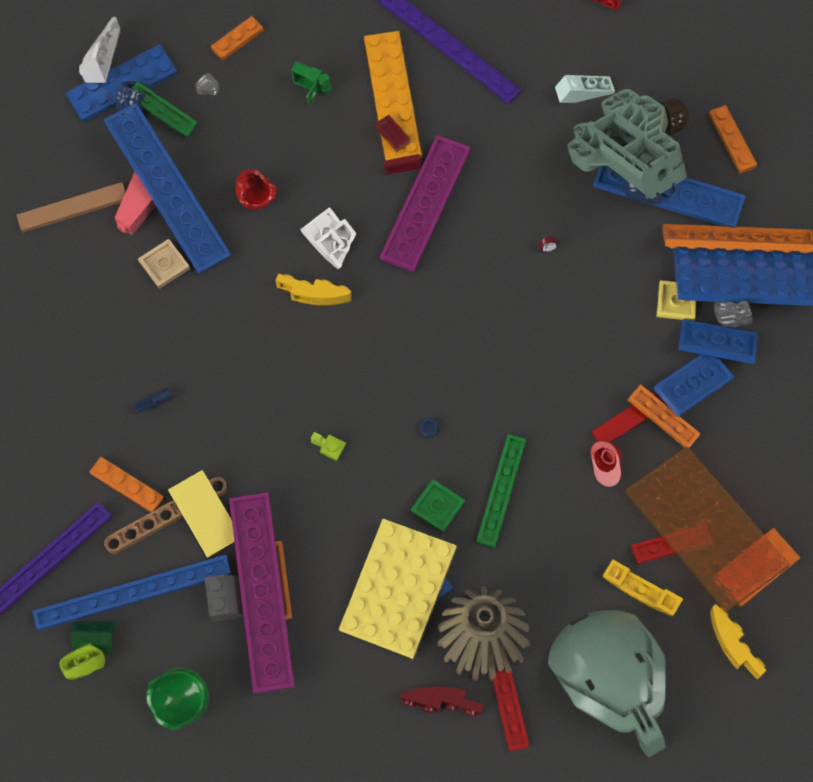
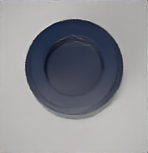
[419,418,439,438]

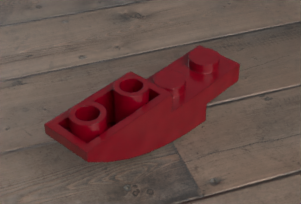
[400,687,484,717]

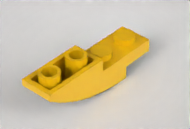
[276,274,352,305]
[710,604,767,680]

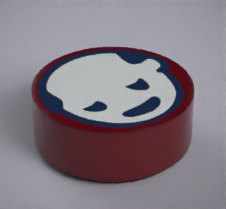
[539,236,558,253]

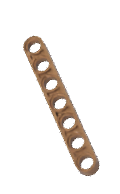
[104,477,227,554]

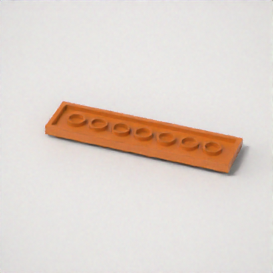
[662,224,813,253]

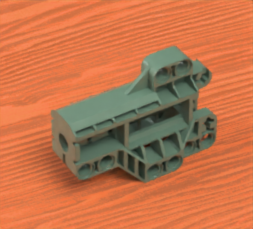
[568,89,687,199]

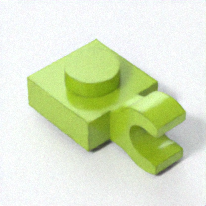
[311,432,346,461]

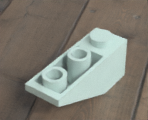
[555,75,615,103]

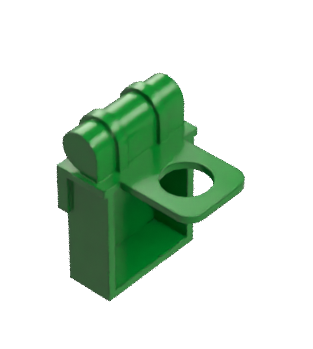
[291,62,332,105]

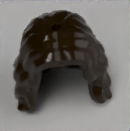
[660,98,689,135]

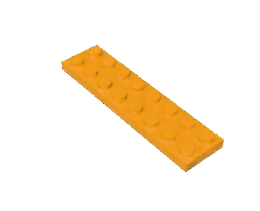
[364,31,422,160]

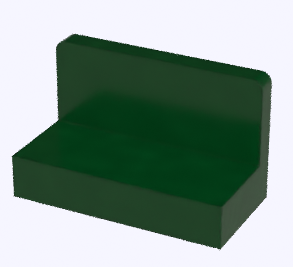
[71,621,115,654]

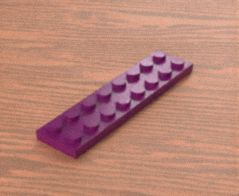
[380,135,471,273]

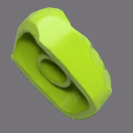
[59,644,105,680]

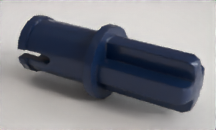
[133,388,172,413]

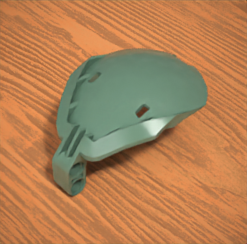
[548,610,666,758]

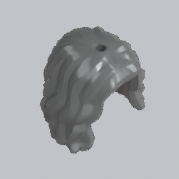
[714,300,753,328]

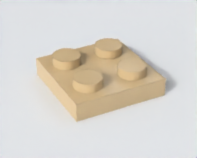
[138,239,190,289]

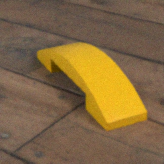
[603,559,683,616]

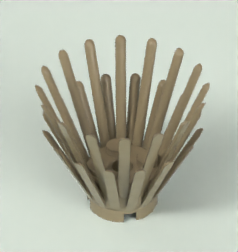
[438,587,530,681]

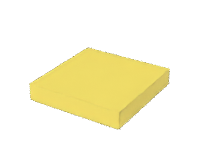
[657,280,696,321]

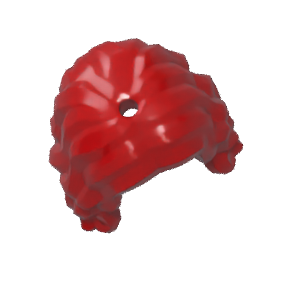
[235,169,277,210]

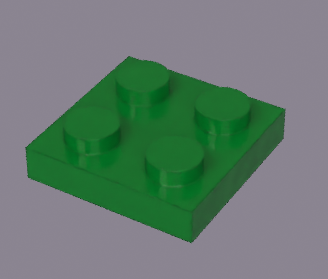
[411,479,465,533]

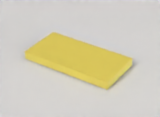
[168,470,235,558]

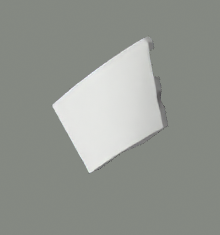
[300,207,356,269]

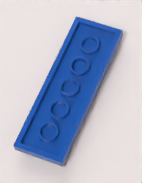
[66,44,178,123]

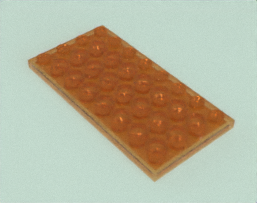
[625,447,790,613]

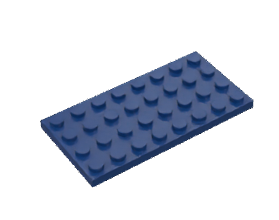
[674,247,813,306]

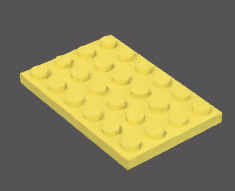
[339,519,457,659]

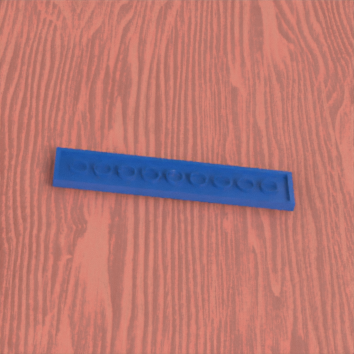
[104,103,231,274]

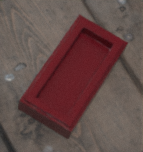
[374,115,411,153]
[383,154,421,175]

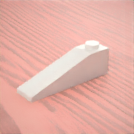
[79,17,121,83]

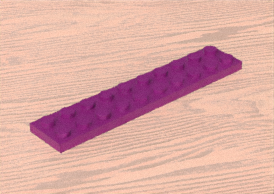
[229,492,295,694]

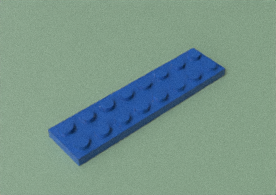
[593,166,746,228]

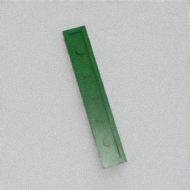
[476,434,526,548]

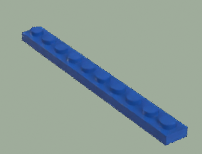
[33,555,232,631]

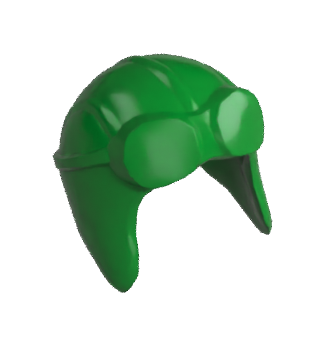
[147,667,209,730]

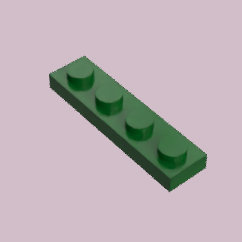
[132,81,197,138]

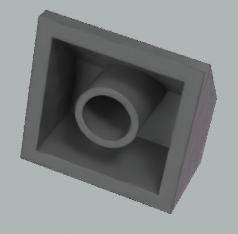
[205,574,244,622]

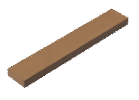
[17,182,126,233]

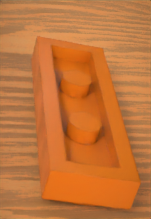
[211,16,264,61]

